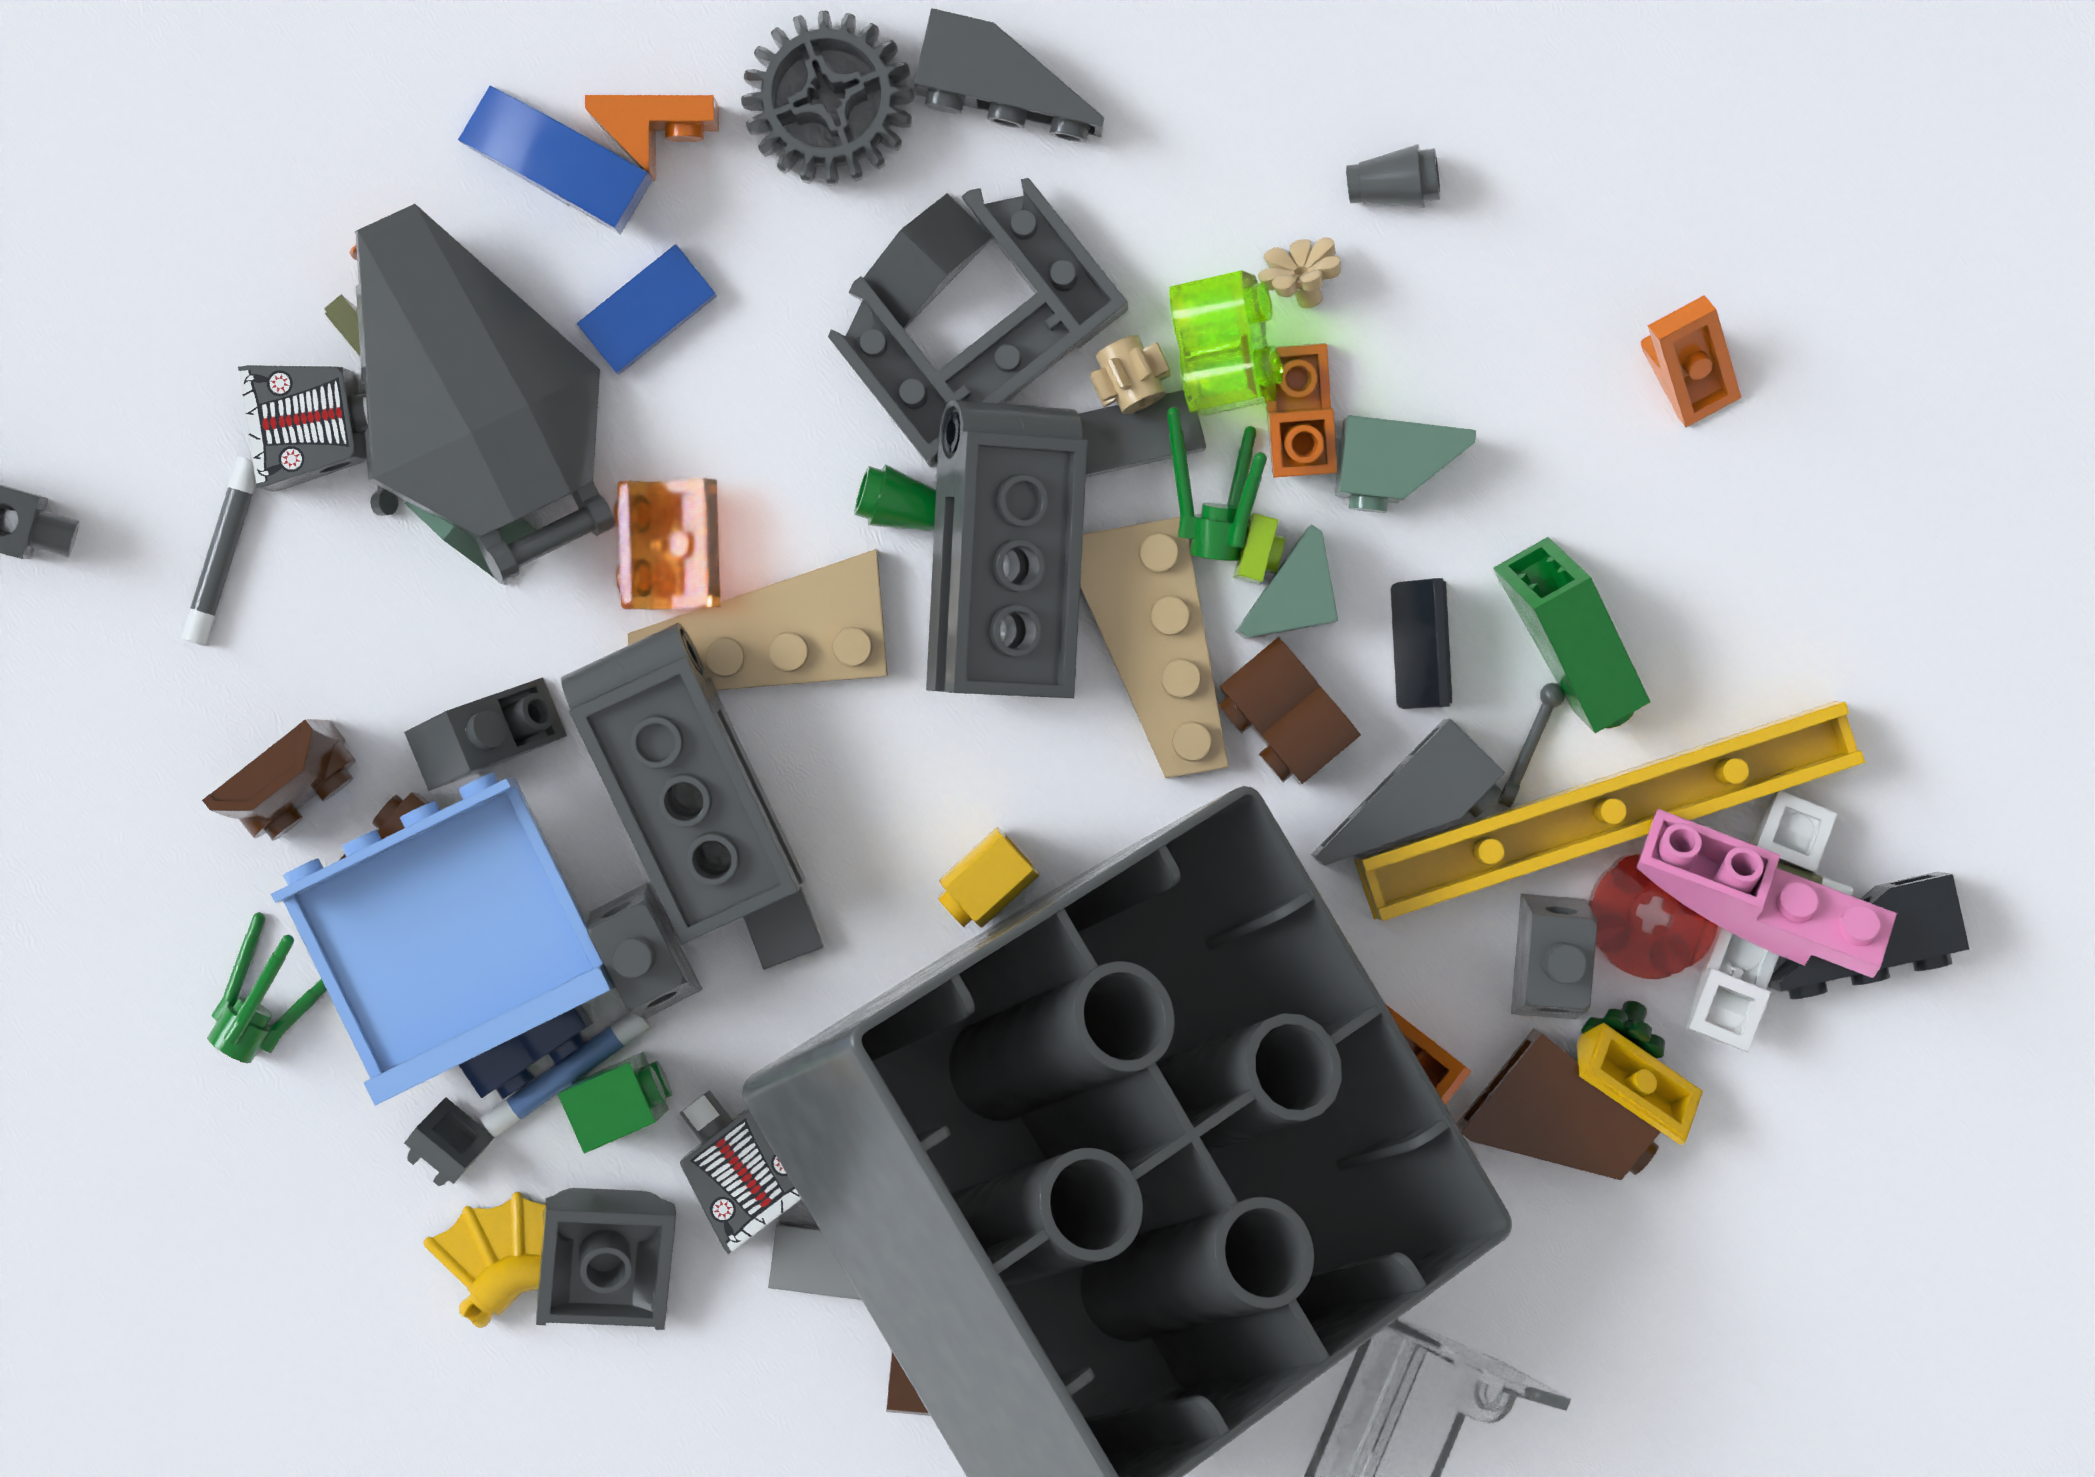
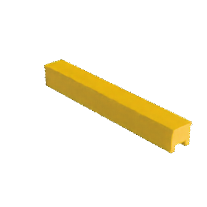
[1354,701,1866,921]

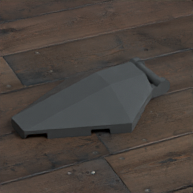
[355,204,615,584]

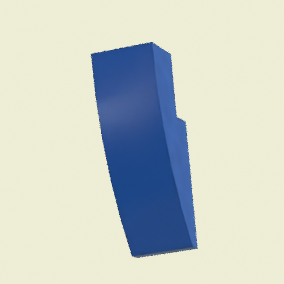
[458,85,653,235]

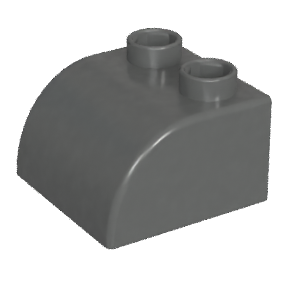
[742,786,1512,1477]

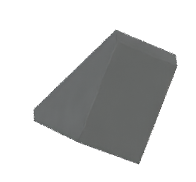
[863,193,992,330]

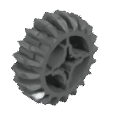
[741,10,915,186]

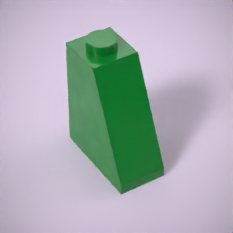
[1493,537,1651,734]

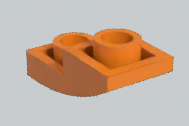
[1262,343,1337,478]

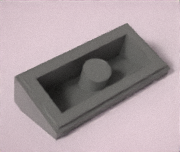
[1079,388,1206,478]

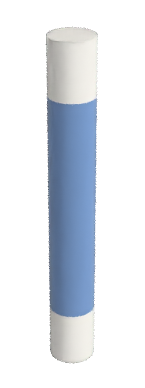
[481,1012,651,1138]

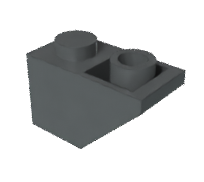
[404,677,567,791]

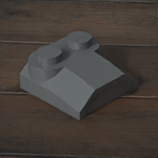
[536,1188,676,1330]

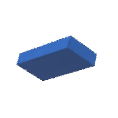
[576,244,717,375]

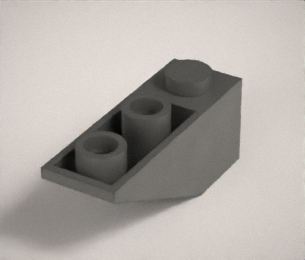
[914,8,1104,143]

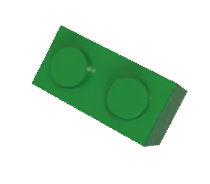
[558,1051,673,1154]

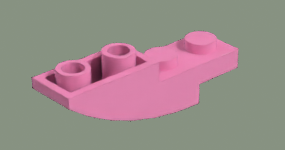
[1636,809,1897,978]

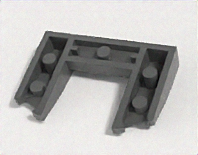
[828,178,1128,467]

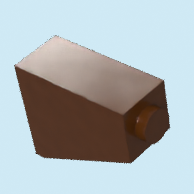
[1456,1028,1660,1180]

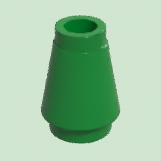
[854,464,936,531]

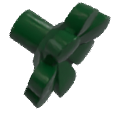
[1581,1001,1665,1058]

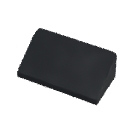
[1390,578,1452,709]

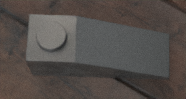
[1311,719,1506,866]

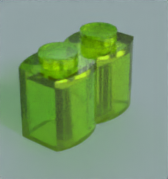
[1169,270,1283,416]

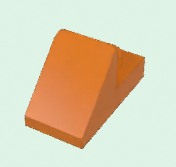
[585,95,719,181]
[1640,295,1742,427]

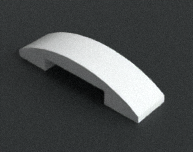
[1687,791,1838,1052]

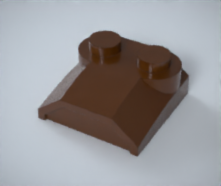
[202,719,356,841]

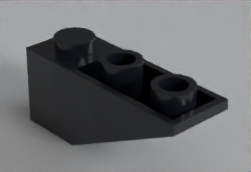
[1768,872,1970,999]

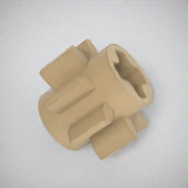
[1090,335,1171,414]

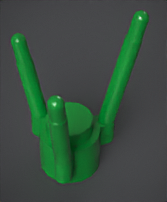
[1167,407,1267,561]
[207,912,327,1063]

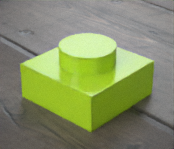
[1233,513,1285,584]

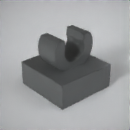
[404,1097,494,1186]

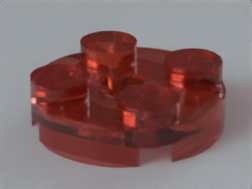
[1588,852,1718,979]

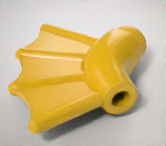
[423,1192,545,1328]

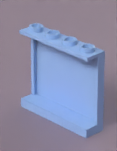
[271,772,615,1106]

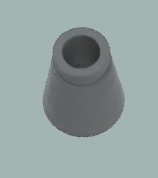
[1346,144,1441,208]

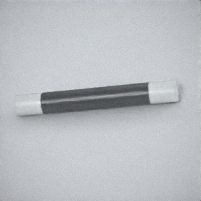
[181,456,256,646]

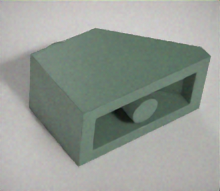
[1335,415,1476,513]

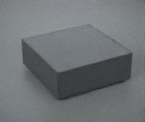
[743,887,824,970]

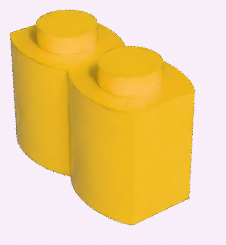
[938,826,1040,928]

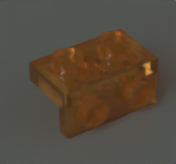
[614,478,721,611]

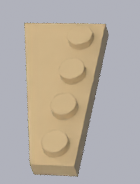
[1080,517,1228,778]
[627,549,888,690]

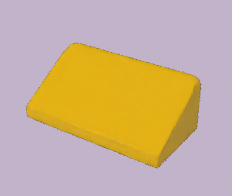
[1577,1022,1703,1145]

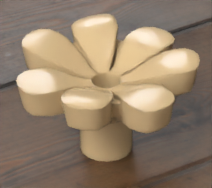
[1258,237,1341,308]

